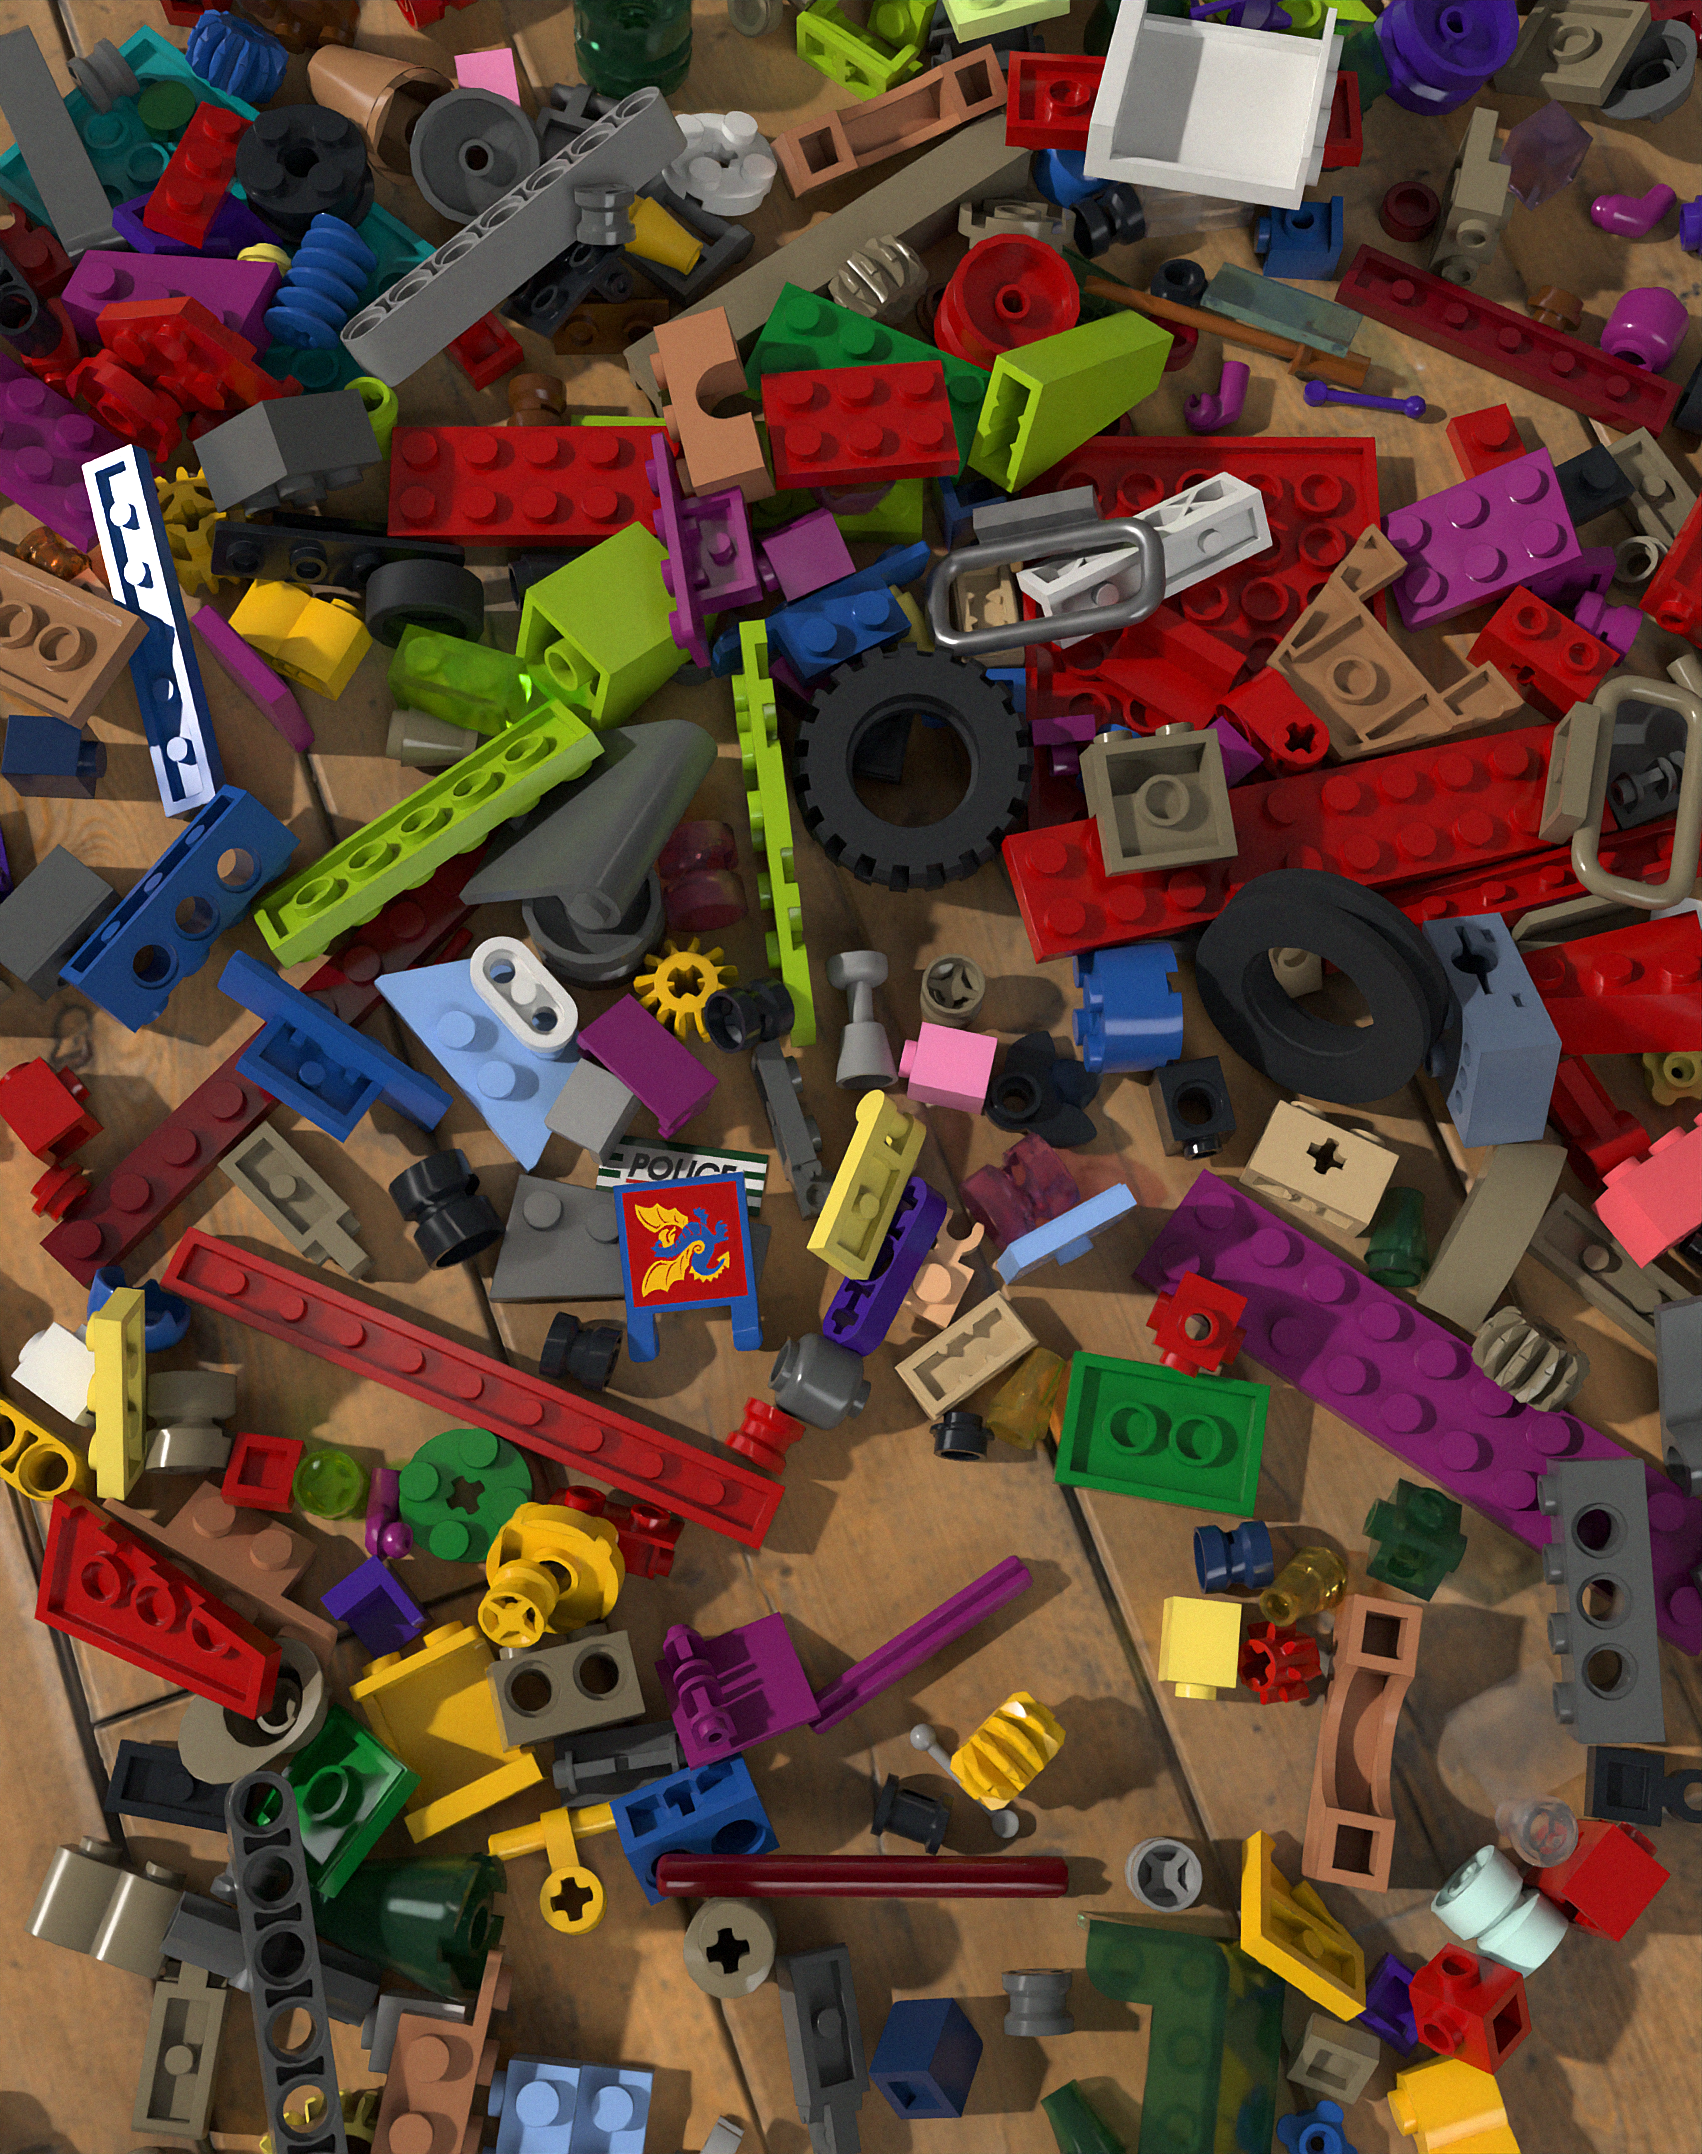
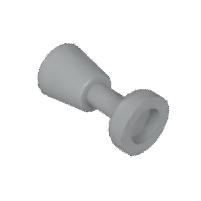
[825,951,899,1090]

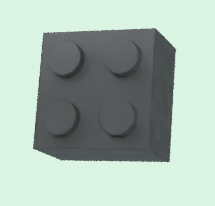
[193,389,383,518]

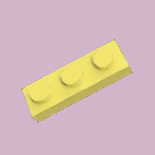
[86,1287,146,1501]

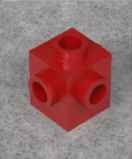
[1145,1270,1248,1378]
[1408,1942,1532,2076]

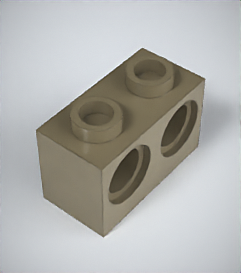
[486,1623,645,1753]

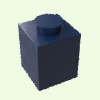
[1,715,107,799]

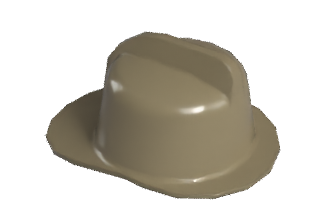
[178,1637,333,1785]

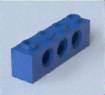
[58,784,301,1033]

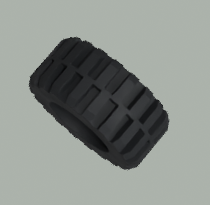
[792,642,1034,893]

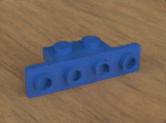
[710,541,931,689]
[217,950,454,1143]

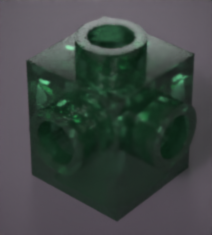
[1362,1478,1468,1602]

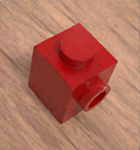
[0,1056,104,1167]

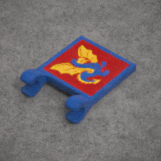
[613,1171,764,1363]

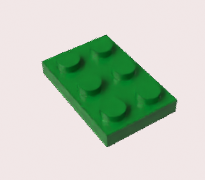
[1052,1350,1271,1520]

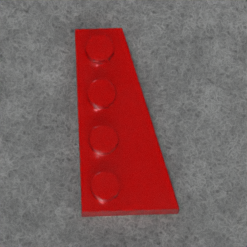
[34,1488,283,1720]

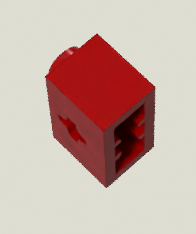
[1465,584,1620,722]
[1523,1818,1671,1943]

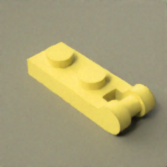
[807,1089,927,1280]

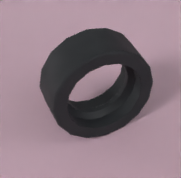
[366,559,484,654]

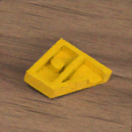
[1241,1829,1366,2022]

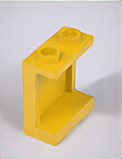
[348,1620,551,1844]

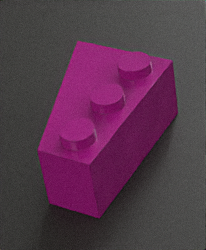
[60,250,283,366]

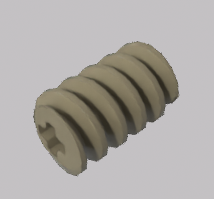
[683,1897,778,1999]

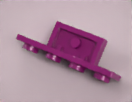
[645,432,763,669]

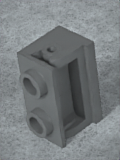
[0,844,123,1002]

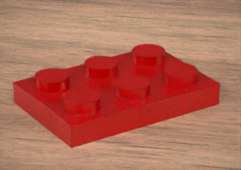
[760,360,960,490]

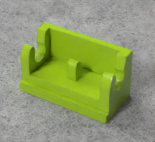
[796,0,923,102]

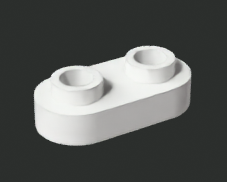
[470,936,578,1053]

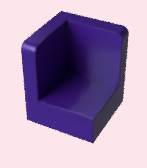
[320,1554,435,1660]

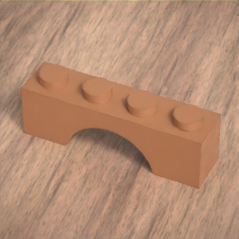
[769,43,1007,201]
[1300,1594,1423,1894]

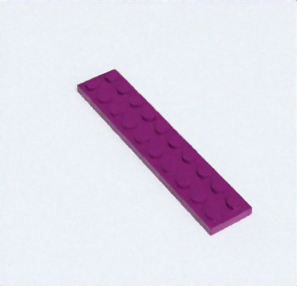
[1131,1168,1702,1656]

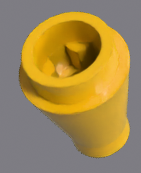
[623,194,704,275]

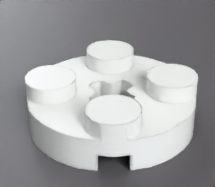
[662,111,777,216]

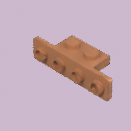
[100,1480,338,1670]
[370,1943,516,2154]

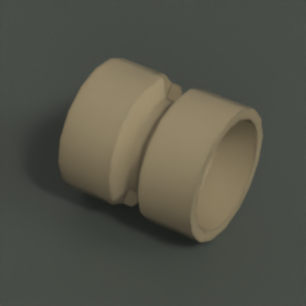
[144,1371,237,1475]

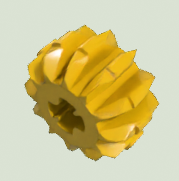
[634,936,739,1045]
[950,1691,1066,1811]

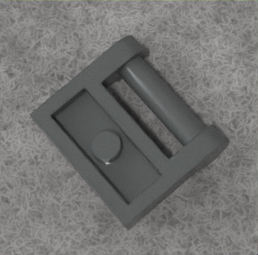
[619,171,755,309]

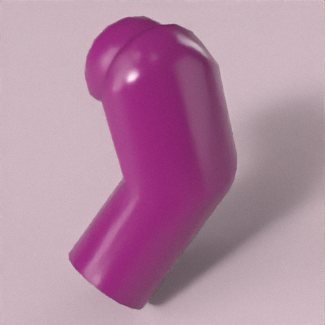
[1182,361,1251,434]
[365,1468,413,1560]

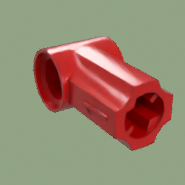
[1548,1055,1653,1190]

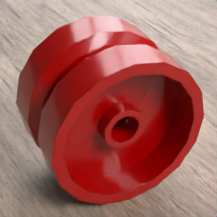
[934,233,1080,373]

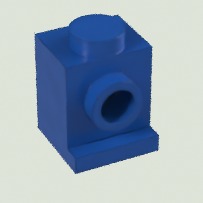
[1254,196,1343,281]

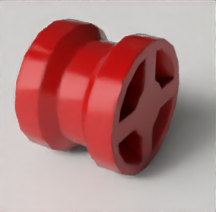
[723,1397,806,1477]

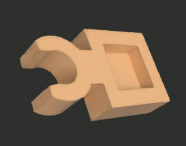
[899,1207,984,1331]

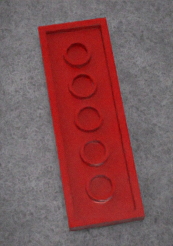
[1005,51,1364,168]
[387,426,753,547]

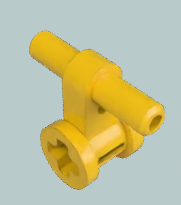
[488,1799,617,1936]

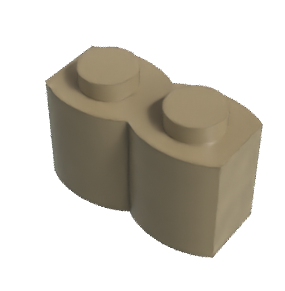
[24,1835,200,1979]

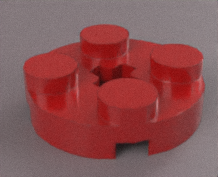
[66,349,183,463]

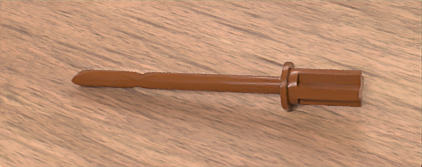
[1083,275,1371,389]

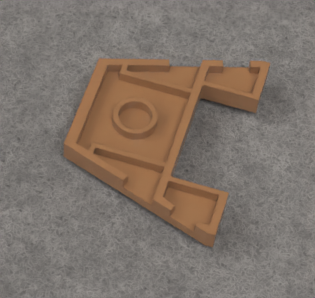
[1264,523,1525,767]

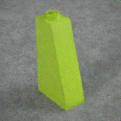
[967,309,1174,493]

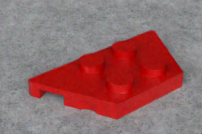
[95,296,304,412]

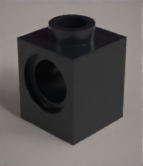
[1147,1055,1237,1161]

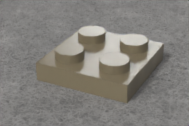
[1494,0,1652,106]

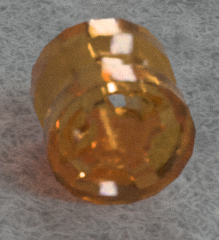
[13,526,92,582]

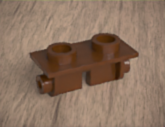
[553,293,671,355]

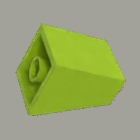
[514,521,718,732]

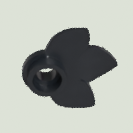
[983,1031,1104,1149]

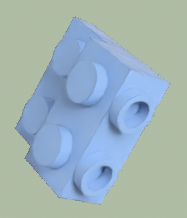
[482,2052,655,2154]

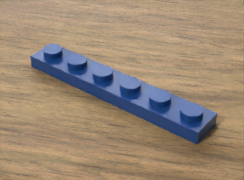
[82,444,227,820]

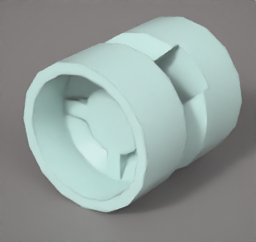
[1431,1845,1569,1979]

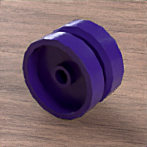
[1368,0,1520,116]

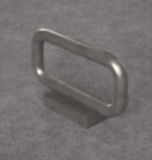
[924,485,1166,656]

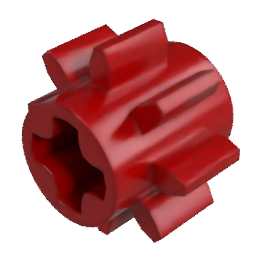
[1237,1617,1322,1705]

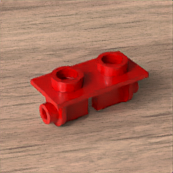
[546,1485,685,1580]

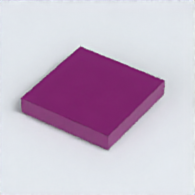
[191,604,315,753]

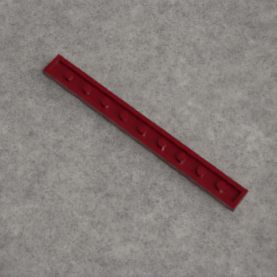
[39,818,508,1291]

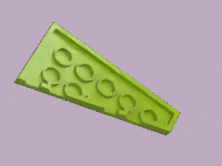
[731,619,816,1048]

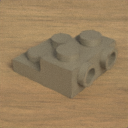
[1427,107,1516,286]
[1079,722,1238,877]

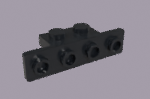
[210,511,465,590]

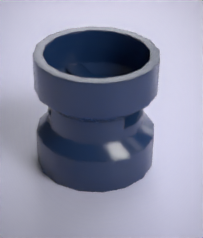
[1193,1520,1274,1595]

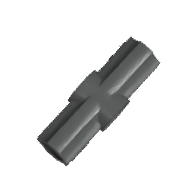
[158,1890,384,2027]

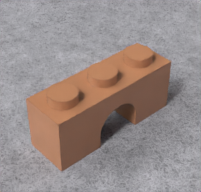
[649,306,776,504]

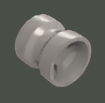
[1124,1836,1203,1913]

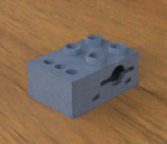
[1422,912,1562,1148]

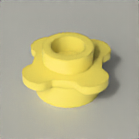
[1641,1051,1702,1107]

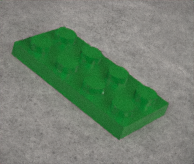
[739,281,992,489]

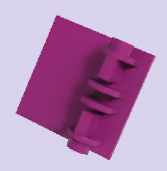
[654,1612,821,1771]

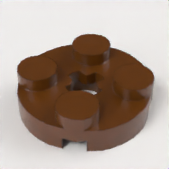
[241,0,361,55]

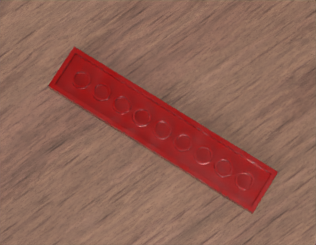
[1001,720,1618,964]

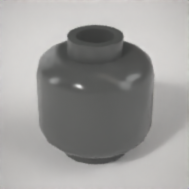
[768,1332,871,1431]

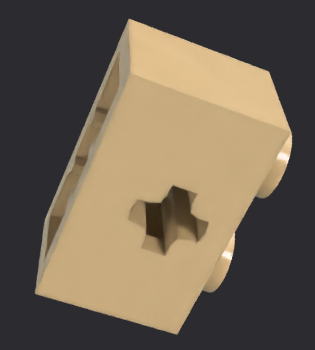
[1238,1100,1399,1237]

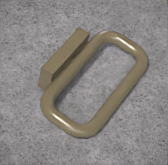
[1539,675,1702,910]

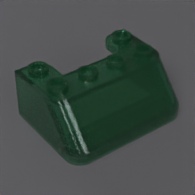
[1077,1911,1286,2154]

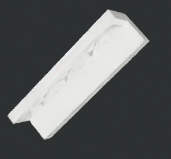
[1016,471,1273,649]

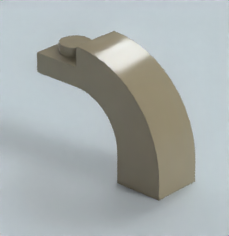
[1416,1122,1568,1332]

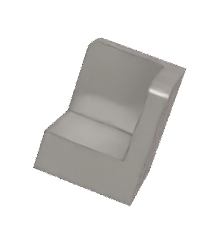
[544,1058,642,1167]

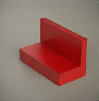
[1095,604,1247,731]

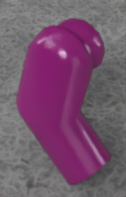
[1590,184,1677,239]

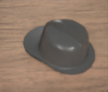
[1600,19,1698,124]

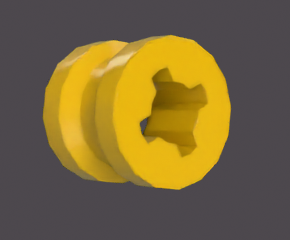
[478,1559,559,1649]

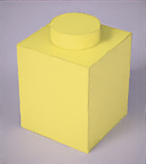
[1158,1596,1242,1701]

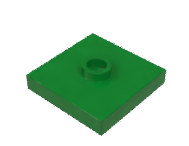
[249,1702,423,1898]

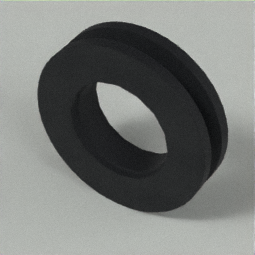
[1195,868,1449,1104]

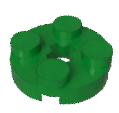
[399,1428,535,1564]

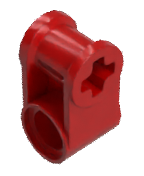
[1214,666,1330,780]

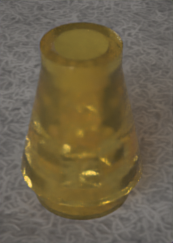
[985,1347,1067,1450]
[1260,1546,1349,1627]

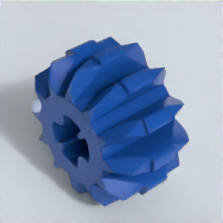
[185,9,289,104]

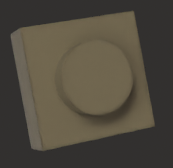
[1286,2012,1381,2105]

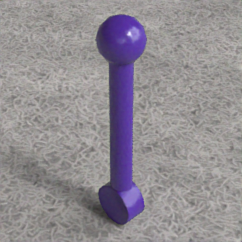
[1303,380,1426,419]

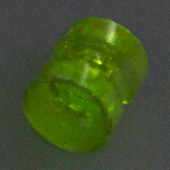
[292,1448,371,1522]

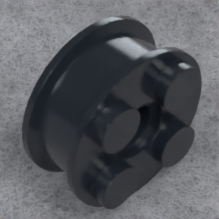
[235,104,375,246]

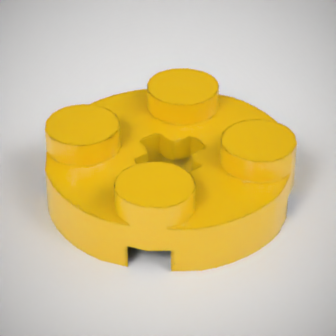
[486,1502,625,1634]

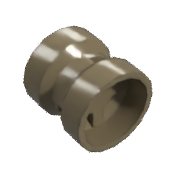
[920,953,985,1030]

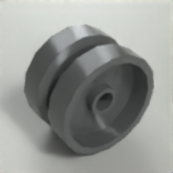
[410,88,547,225]
[522,867,667,991]

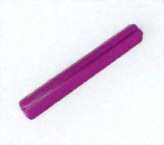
[808,1555,1034,1735]

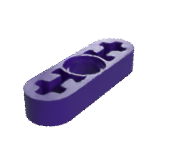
[823,1177,947,1357]

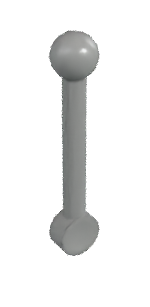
[910,1723,1019,1838]

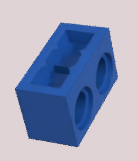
[609,1751,780,1906]

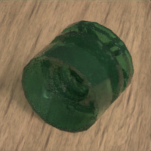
[572,0,694,101]

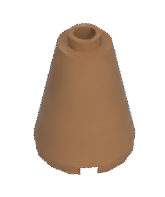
[306,44,455,186]

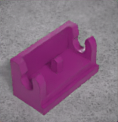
[576,993,719,1140]

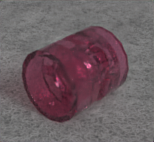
[657,820,749,932]
[958,1132,1081,1252]

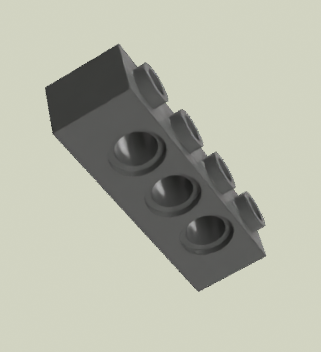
[1537,1456,1666,1744]

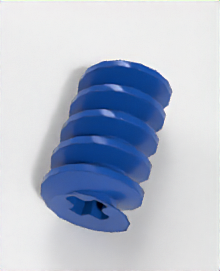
[263,213,378,351]

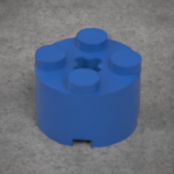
[1072,941,1183,1074]

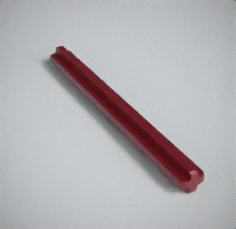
[656,1854,1069,1898]

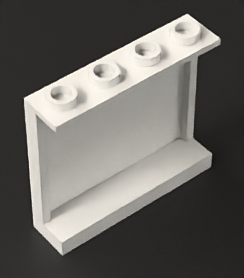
[1083,0,1344,210]

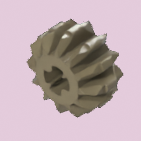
[828,234,929,328]
[1471,1305,1590,1413]

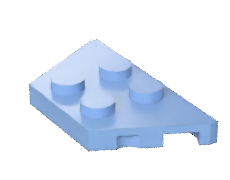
[374,958,582,1175]

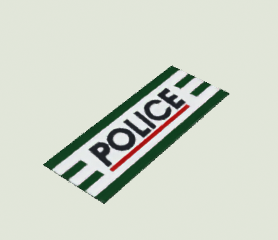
[595,1135,768,1217]

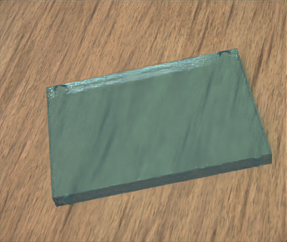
[1200,262,1364,359]

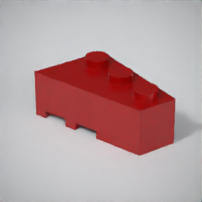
[1520,910,1702,1055]

